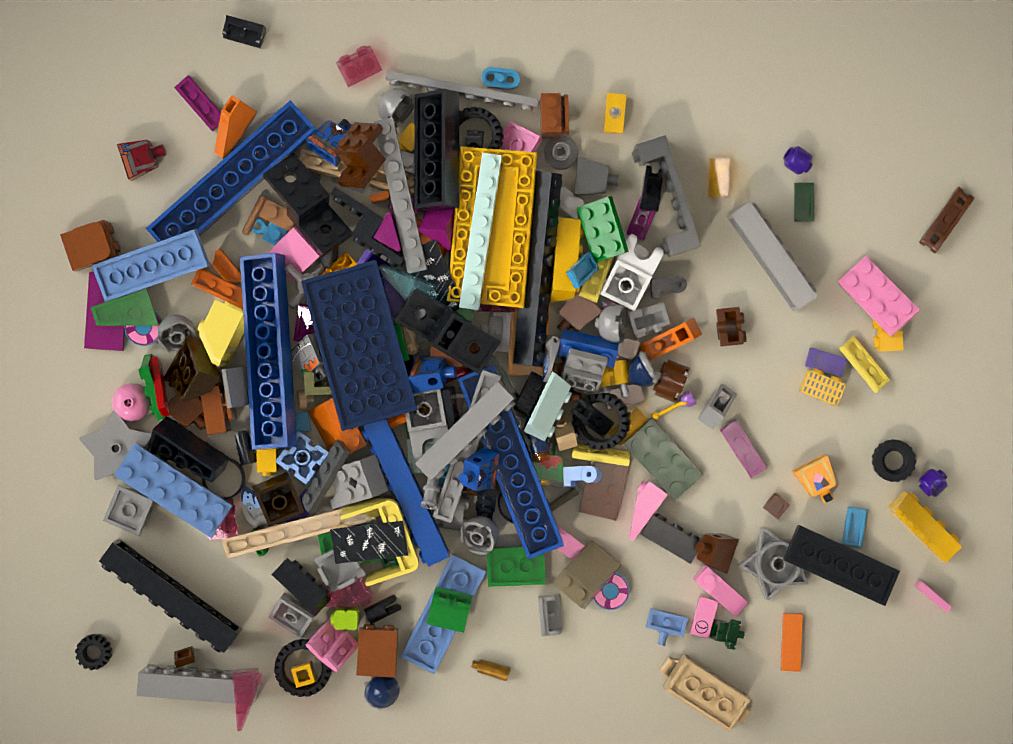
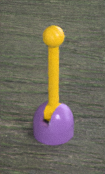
[652,390,697,420]

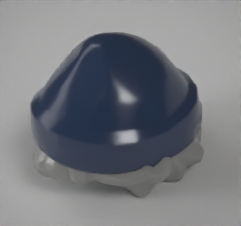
[628,351,661,387]
[364,676,400,710]

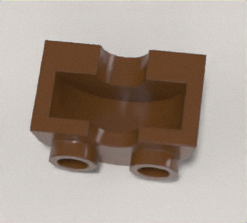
[716,307,747,347]
[653,359,690,403]

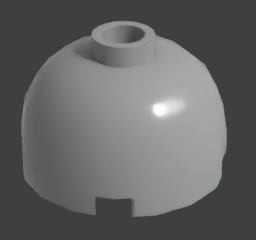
[378,88,415,128]
[595,305,627,344]
[157,315,196,354]
[460,516,499,555]

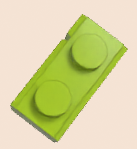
[331,606,360,630]

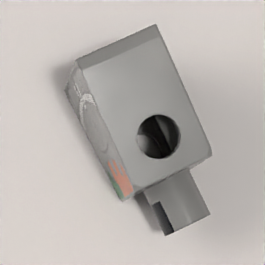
[291,333,327,382]

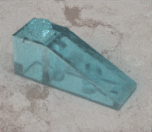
[378,263,436,310]

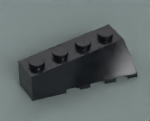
[148,416,229,482]

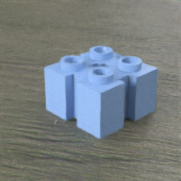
[275,431,328,486]

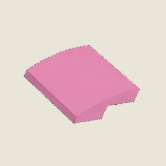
[268,226,321,282]
[306,618,358,672]

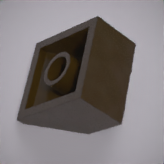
[252,472,304,527]

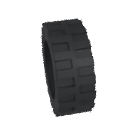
[514,371,544,416]
[872,439,916,482]

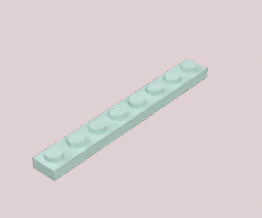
[459,153,503,310]

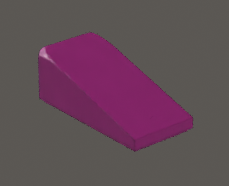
[626,197,656,241]

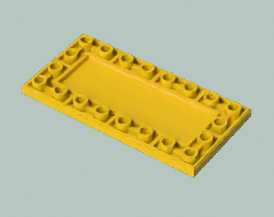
[447,146,538,308]

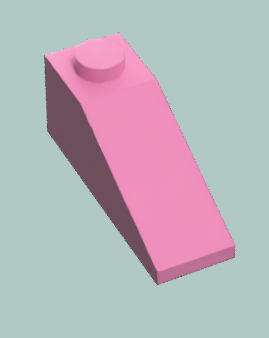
[629,480,667,541]
[693,564,748,617]

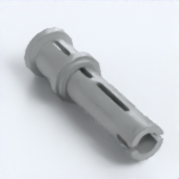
[420,477,441,510]

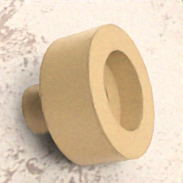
[297,390,314,409]

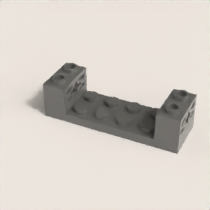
[632,135,701,257]

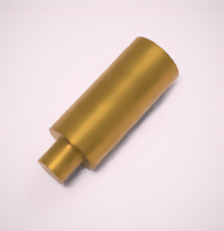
[471,659,510,681]

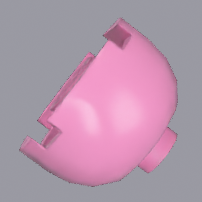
[112,383,151,421]

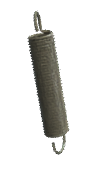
[549,486,583,511]

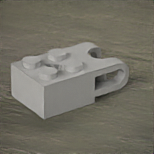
[405,388,449,460]
[329,454,388,509]

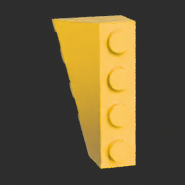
[550,217,584,303]
[888,492,962,563]

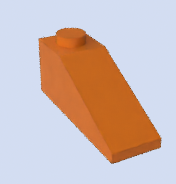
[639,317,702,361]

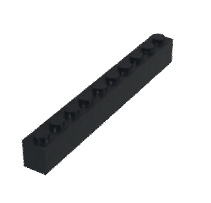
[513,171,562,367]

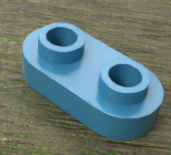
[481,67,520,90]

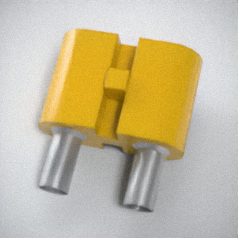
[599,360,630,397]

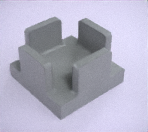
[103,485,154,536]
[314,549,366,592]

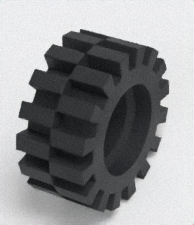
[75,634,112,670]

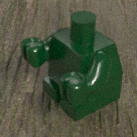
[710,619,745,650]

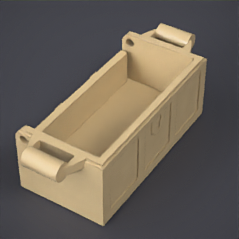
[660,654,751,732]

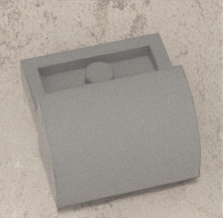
[561,348,608,393]

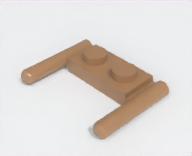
[242,196,302,235]

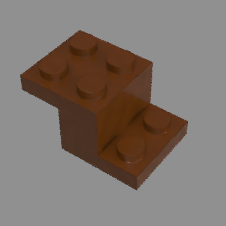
[334,122,386,188]

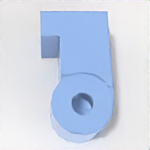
[563,466,602,487]

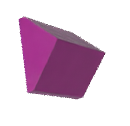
[418,209,455,251]
[373,213,403,253]

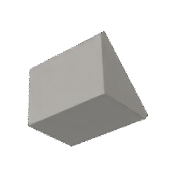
[269,592,315,638]

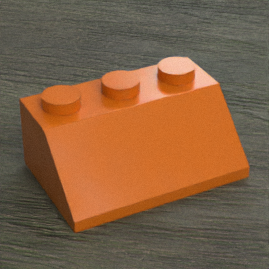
[308,398,368,454]

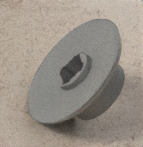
[544,135,578,170]

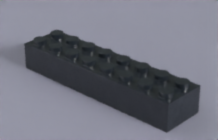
[99,539,242,653]

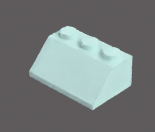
[524,372,572,441]

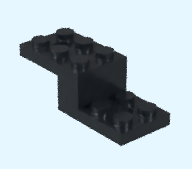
[263,153,353,257]
[331,187,405,268]
[394,286,501,374]

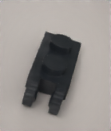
[571,399,615,438]
[476,489,497,519]

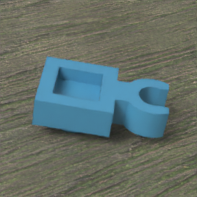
[252,219,288,245]

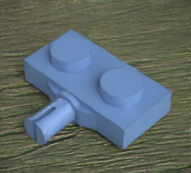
[646,608,688,646]

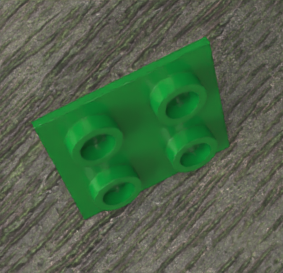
[427,587,473,633]

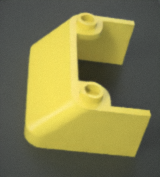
[197,299,245,367]
[340,498,419,587]

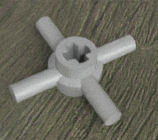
[284,261,326,309]

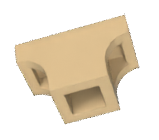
[553,412,578,451]

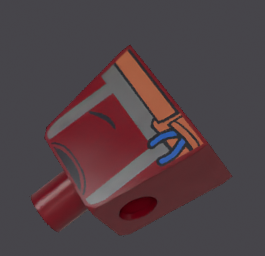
[117,140,166,181]

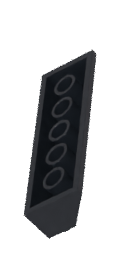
[414,89,459,210]

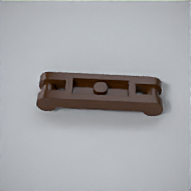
[919,187,975,254]

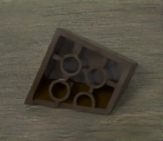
[164,335,220,402]

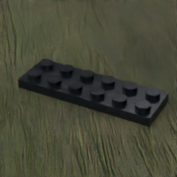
[783,525,900,606]

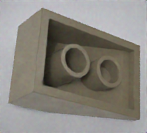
[552,540,621,609]

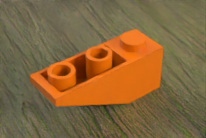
[214,95,257,159]

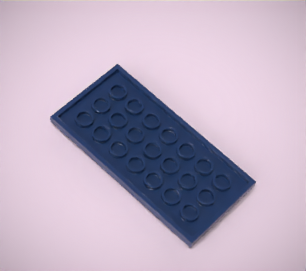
[301,260,418,431]

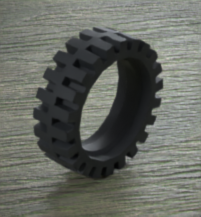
[459,107,504,155]
[572,392,631,450]
[274,639,332,697]

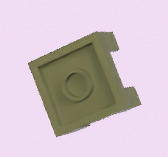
[304,372,332,395]

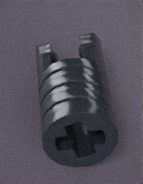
[235,430,257,466]
[364,595,402,624]

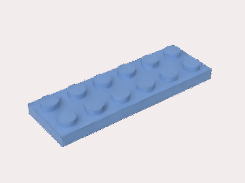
[92,229,210,302]
[114,443,233,538]
[400,554,486,674]

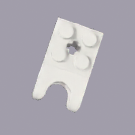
[600,233,664,311]

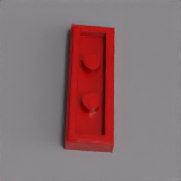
[150,357,170,417]

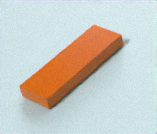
[191,269,243,309]
[780,613,803,672]

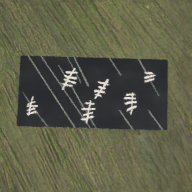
[403,240,461,311]
[330,521,408,564]

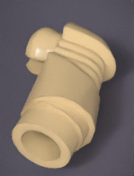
[402,326,420,355]

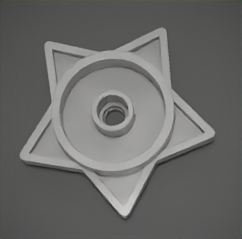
[79,410,152,480]
[738,527,808,600]

